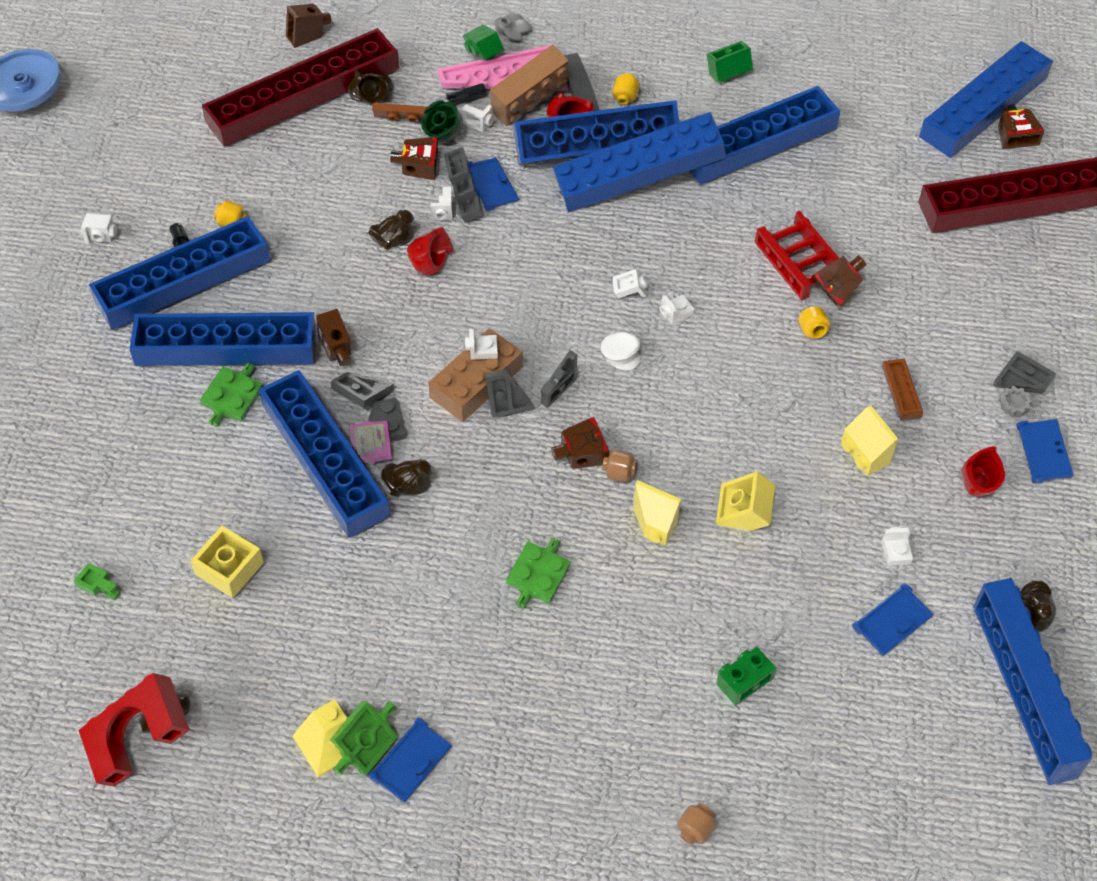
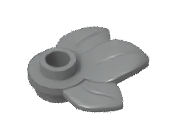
[494,13,532,41]

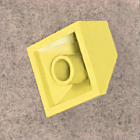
[633,480,681,546]
[293,699,347,778]

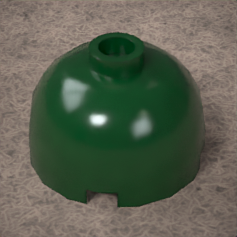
[421,100,463,142]

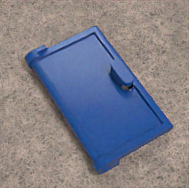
[469,157,519,211]
[1016,419,1074,484]
[852,583,933,656]
[368,718,452,803]

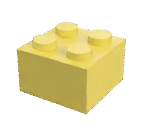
[191,525,264,598]

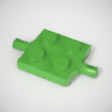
[200,363,263,427]
[506,538,571,609]
[330,701,398,776]

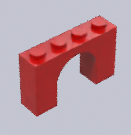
[78,673,190,787]

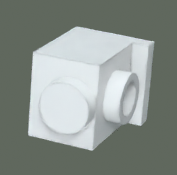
[81,213,117,244]

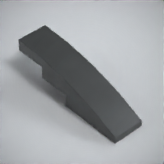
[564,53,599,111]
[444,147,483,223]

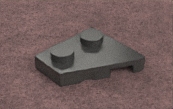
[540,350,577,408]
[993,351,1056,394]
[485,369,534,418]
[331,372,394,408]
[368,397,406,442]

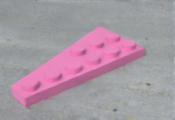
[437,45,568,91]

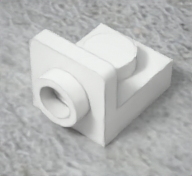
[462,104,494,132]
[430,187,453,220]
[612,269,648,299]
[660,295,695,325]
[465,329,498,360]
[882,527,913,566]

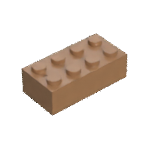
[490,45,569,127]
[428,328,523,422]

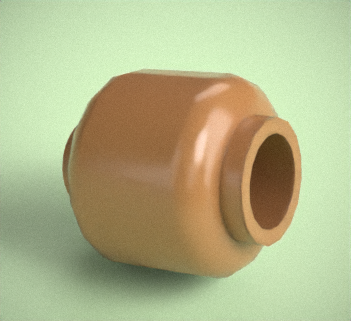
[602,450,637,482]
[677,803,717,845]

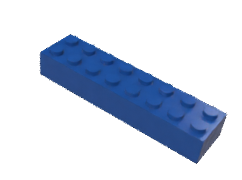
[919,41,1053,158]
[689,86,841,185]
[512,100,679,165]
[553,112,726,213]
[89,216,271,330]
[129,312,316,366]
[259,370,390,538]
[973,578,1092,785]

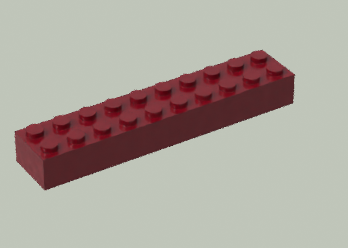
[202,28,399,147]
[918,157,1097,233]

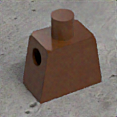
[286,4,332,48]

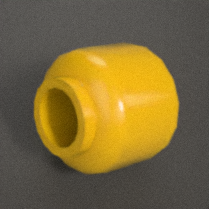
[612,73,640,105]
[214,200,247,227]
[798,306,830,339]

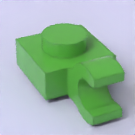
[73,563,121,600]

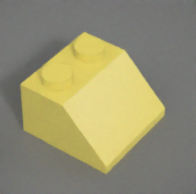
[841,405,898,476]
[716,471,775,531]

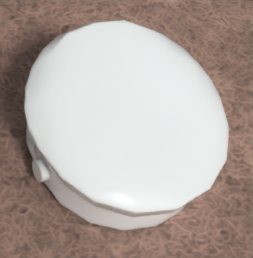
[600,332,640,370]

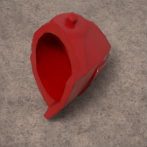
[546,93,593,117]
[407,227,453,276]
[961,446,1005,497]

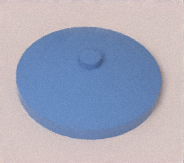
[0,49,62,112]

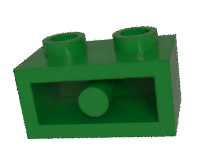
[463,24,504,60]
[706,41,753,82]
[716,646,777,706]

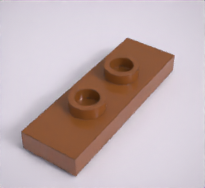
[372,103,428,122]
[882,358,924,420]

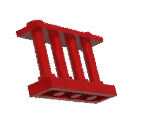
[755,210,839,301]

